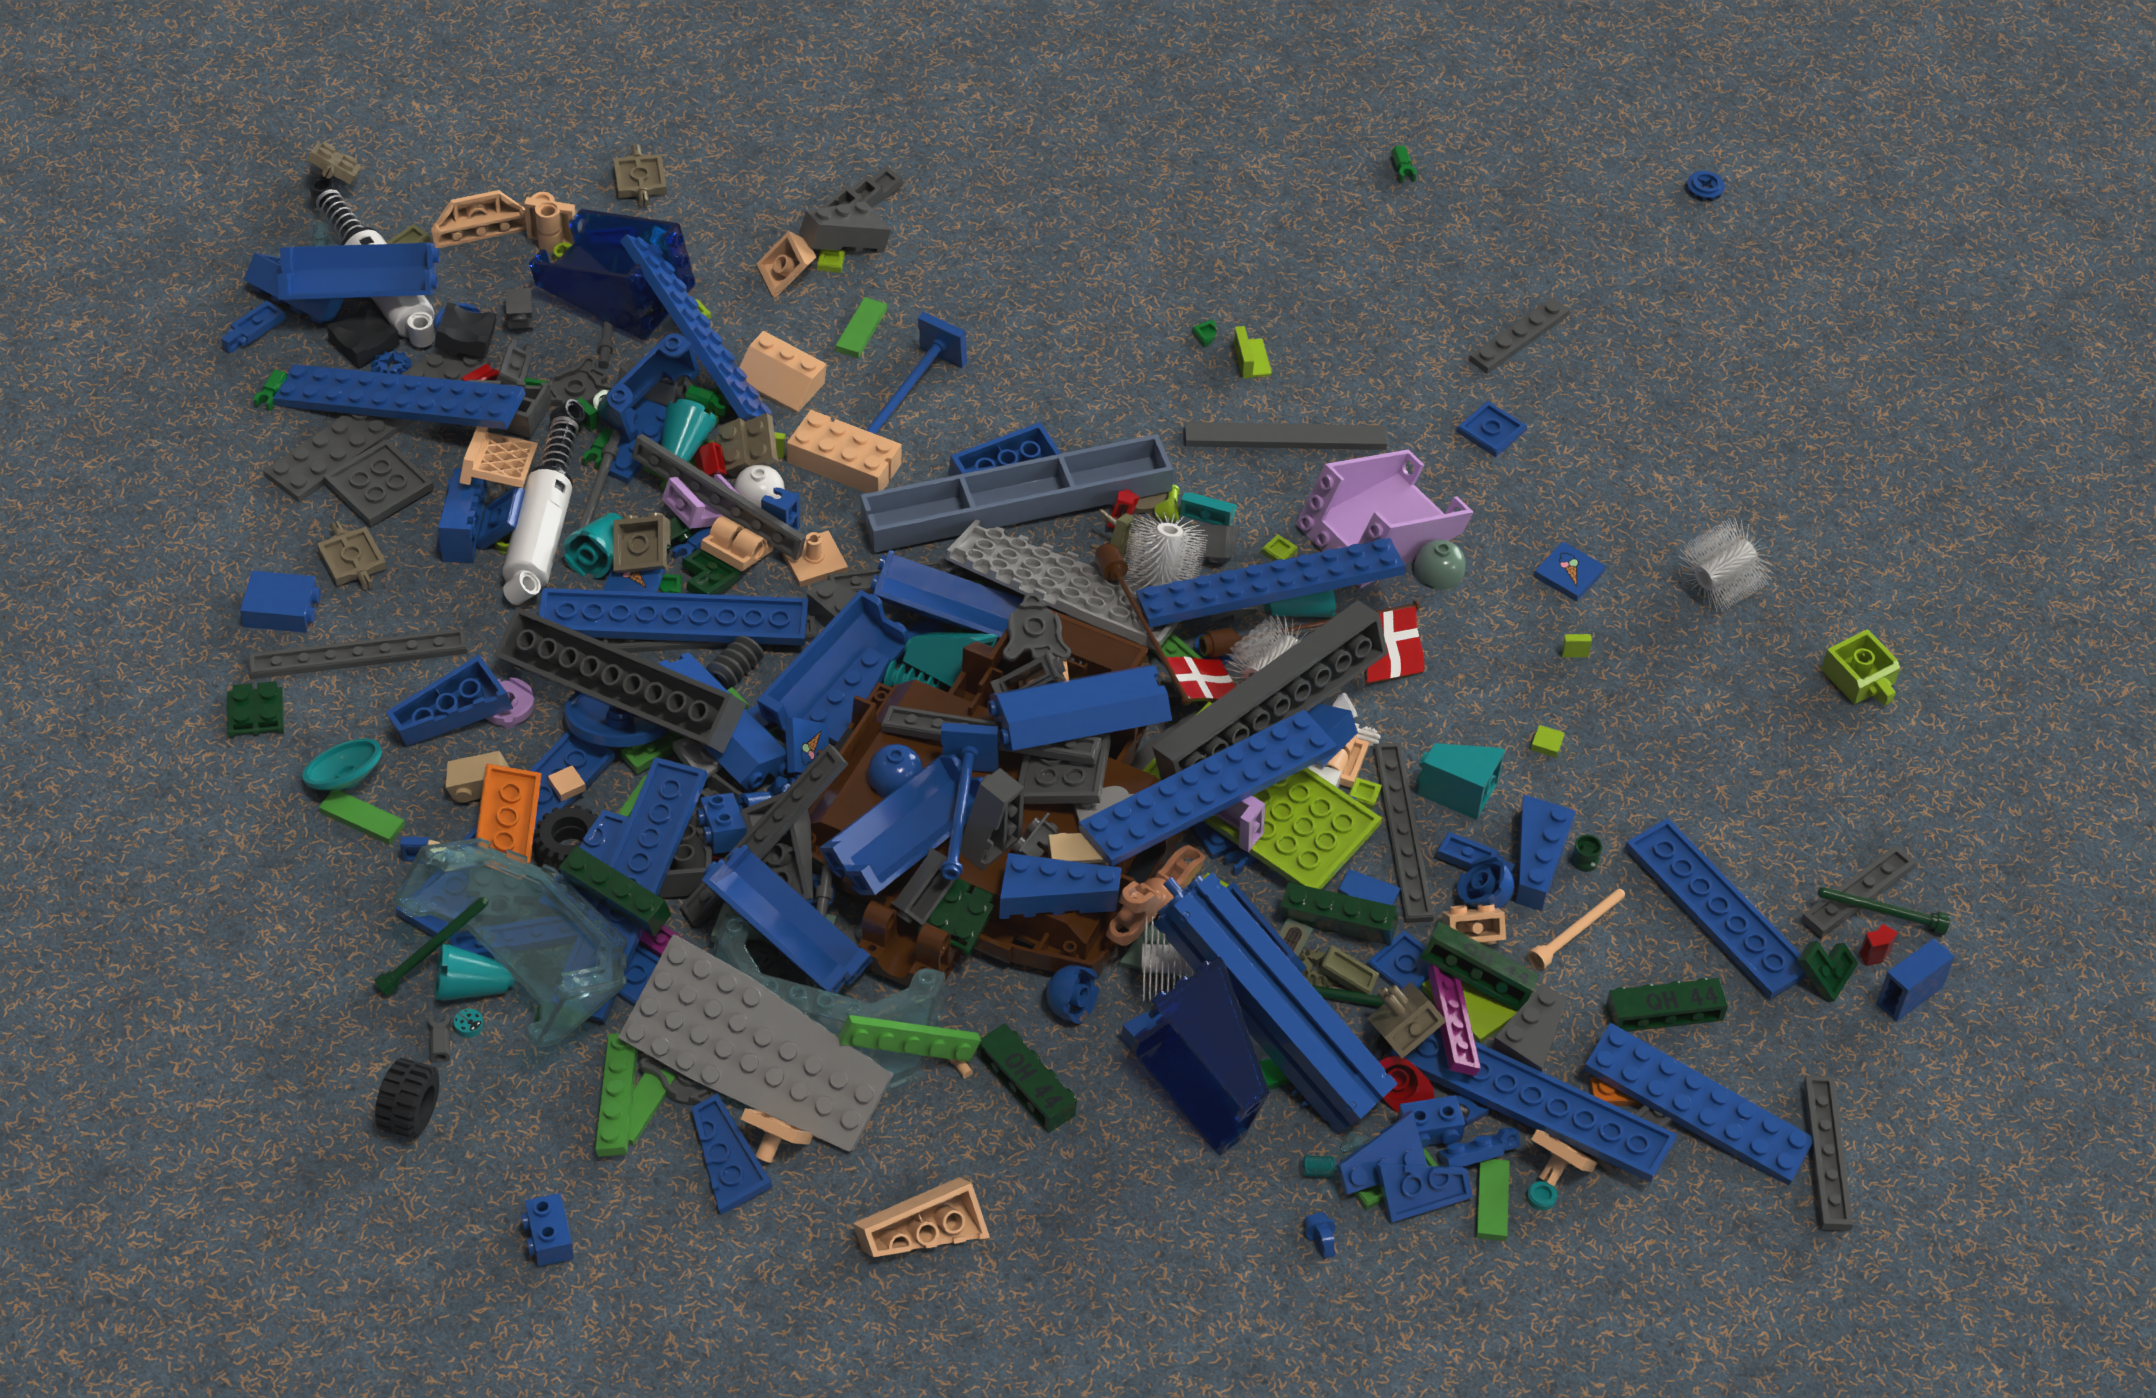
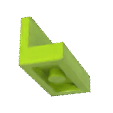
[1233,326,1272,378]

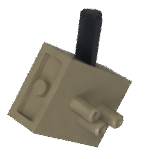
[1367,982,1446,1061]

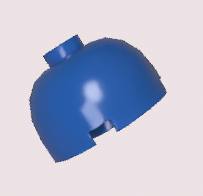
[868,744,923,798]
[1457,856,1515,909]
[1045,965,1099,1024]

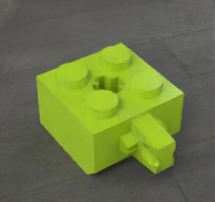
[1821,629,1900,706]

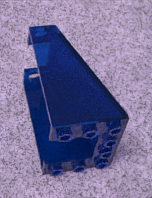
[529,209,696,340]
[1131,957,1270,1156]

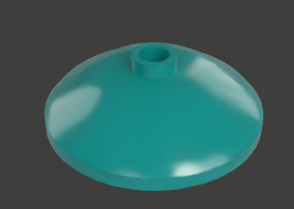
[302,738,382,791]

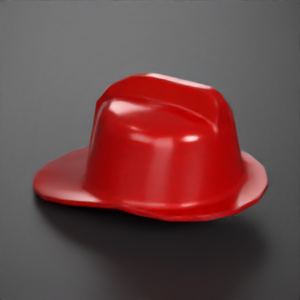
[1379,1056,1435,1113]

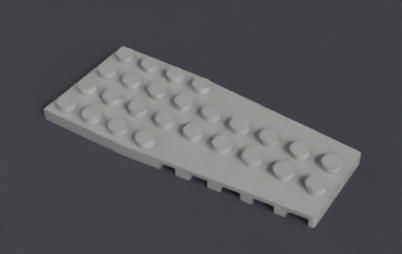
[945,520,1181,649]
[618,935,893,1152]

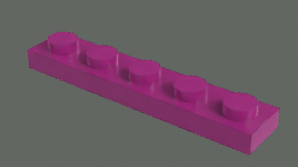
[1427,963,1481,1076]

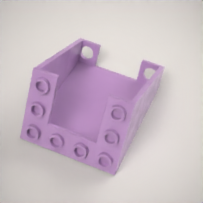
[1295,450,1473,589]

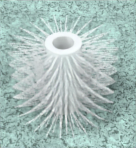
[1124,511,1208,590]
[1679,519,1773,611]
[1225,615,1309,686]
[1142,915,1205,1003]

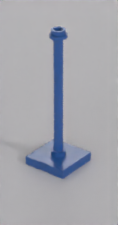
[866,312,967,434]
[941,723,999,880]

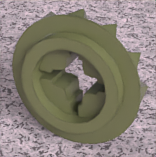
[1298,948,1336,987]

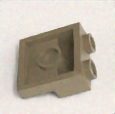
[716,413,778,478]
[613,513,671,574]

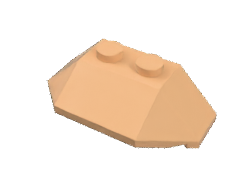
[431,190,527,248]

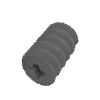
[706,635,764,690]

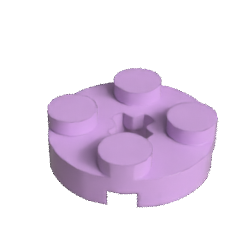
[486,678,535,728]

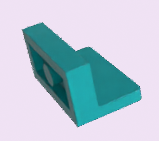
[1180,492,1237,525]

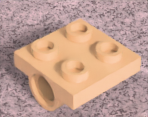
[524,197,577,252]
[700,516,774,571]
[1325,734,1370,788]

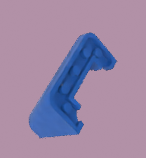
[597,333,700,442]

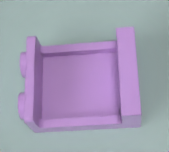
[662,474,740,529]
[1215,795,1265,852]

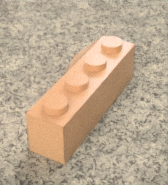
[853,1177,990,1257]

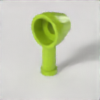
[1155,485,1179,523]

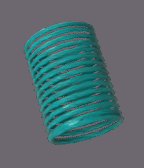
[1303,1155,1334,1178]

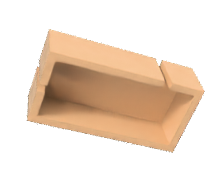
[787,410,902,493]

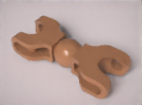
[1106,845,1206,946]

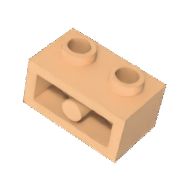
[1442,904,1506,945]

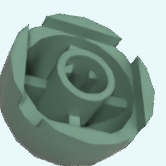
[1413,539,1466,590]

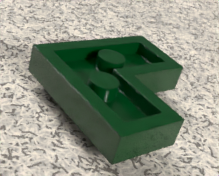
[683,548,741,595]
[1797,941,1858,1002]

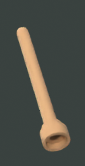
[1527,889,1625,971]

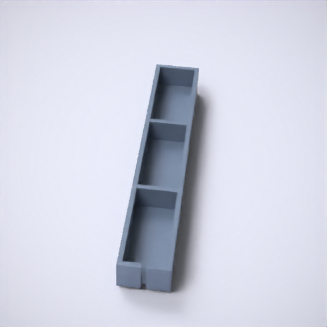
[860,434,1173,553]

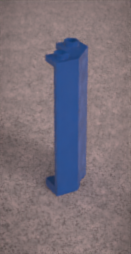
[277,242,440,300]
[870,549,1024,641]
[757,590,909,742]
[658,652,790,792]
[988,665,1172,751]
[819,754,983,895]
[702,844,873,998]

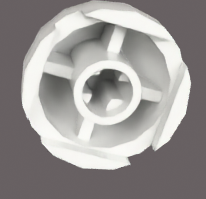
[734,465,785,508]

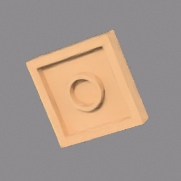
[780,531,848,587]
[741,1108,813,1163]
[1531,1130,1598,1186]

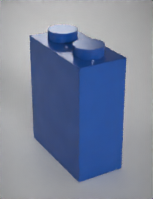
[240,571,321,633]
[1876,938,1955,1022]

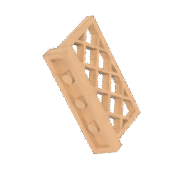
[460,426,538,488]

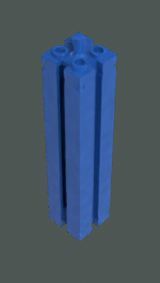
[1153,872,1398,1134]

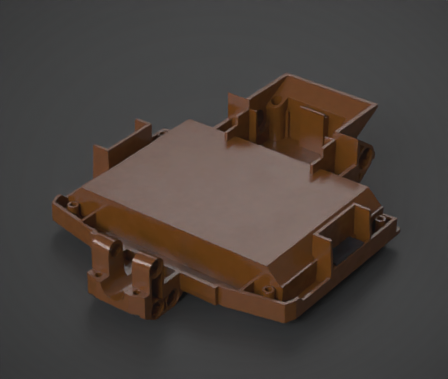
[808,609,1185,994]

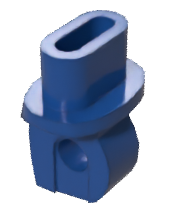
[1304,1212,1335,1258]

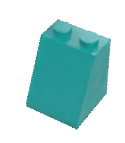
[903,632,998,687]
[1416,743,1505,820]

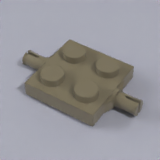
[307,142,361,184]
[613,144,667,207]
[317,521,387,590]

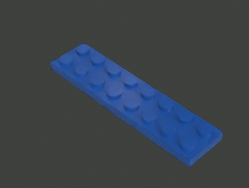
[1625,818,1808,999]
[1583,1023,1813,1186]

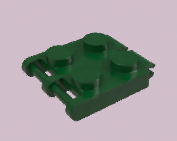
[227,681,284,738]
[918,878,995,956]

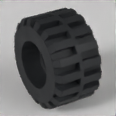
[534,805,599,875]
[375,1058,439,1139]

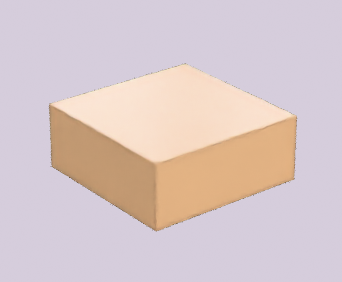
[548,765,586,802]

